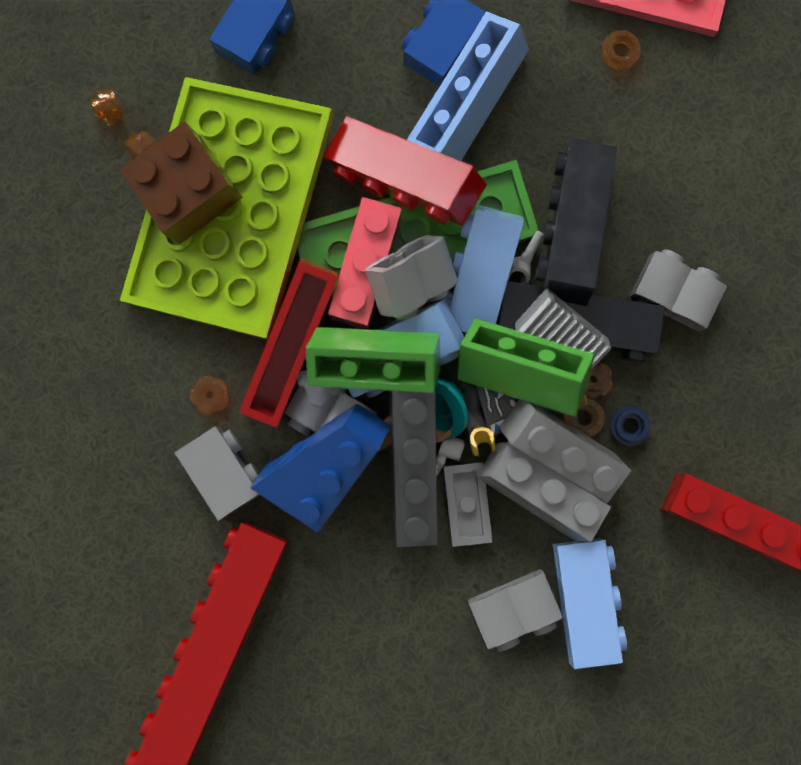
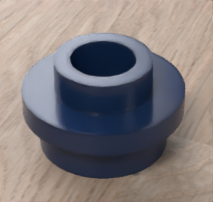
[610,406,651,446]

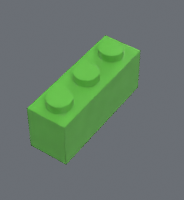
[458,318,594,417]
[306,327,440,393]

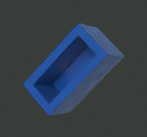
[209,0,295,75]
[401,0,486,87]

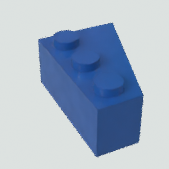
[250,403,391,533]

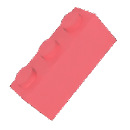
[328,197,402,330]

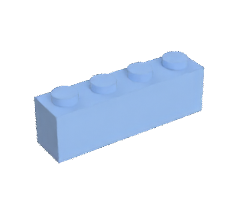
[407,11,529,161]

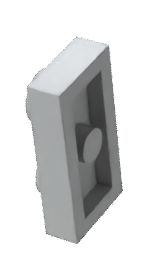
[443,462,492,547]

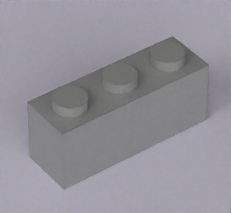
[499,399,631,503]
[477,441,611,542]

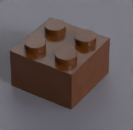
[120,121,243,244]

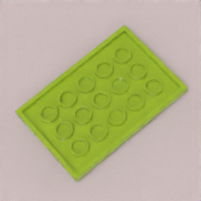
[120,77,335,340]

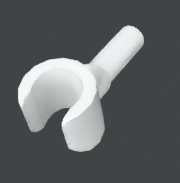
[508,231,543,284]
[436,437,464,477]

